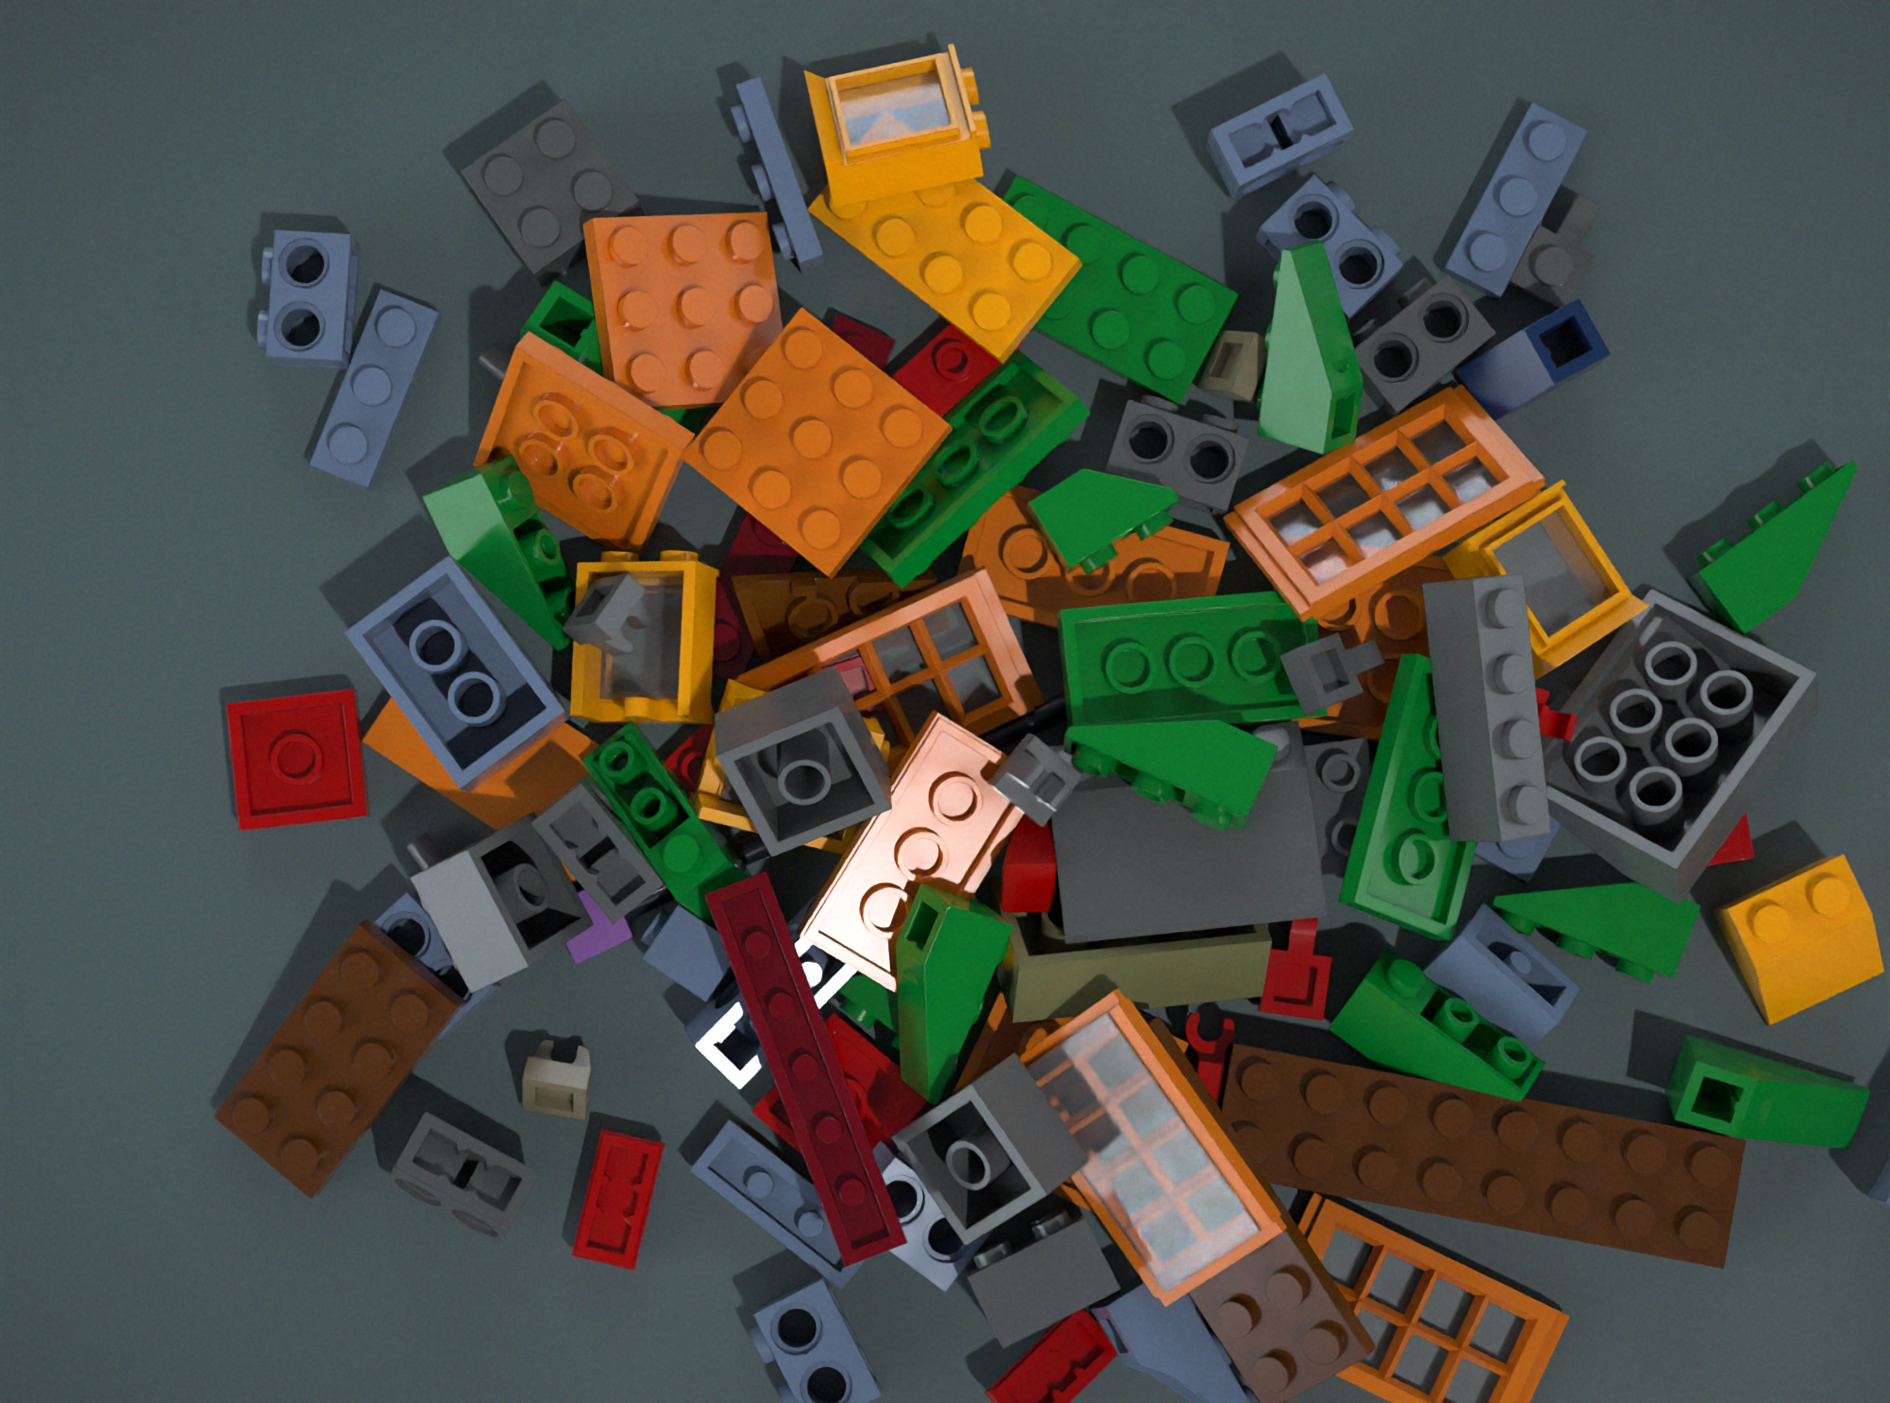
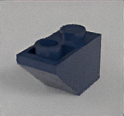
[1457,298,1610,422]

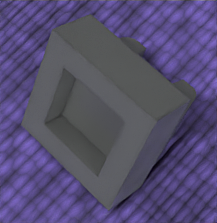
[562,573,652,656]
[987,733,1083,827]

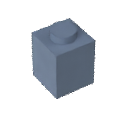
[641,905,732,1002]

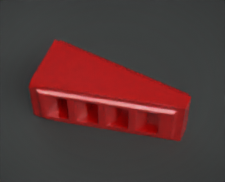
[1000,814,1057,913]

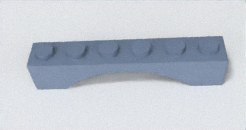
[1090,1277,1260,1403]

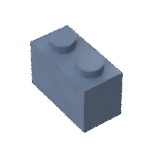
[1422,903,1580,1049]

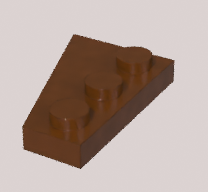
[731,566,951,665]

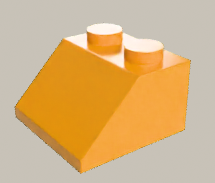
[1712,854,1885,1026]

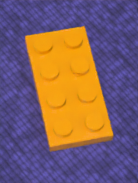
[807,112,1083,364]

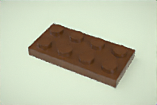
[214,919,466,1199]

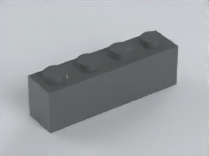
[1422,573,1551,842]

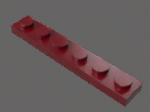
[712,314,896,682]
[705,871,907,1267]

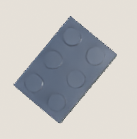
[344,555,572,793]

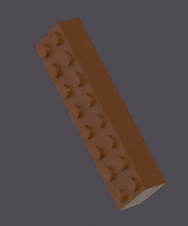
[1218,1043,1746,1269]

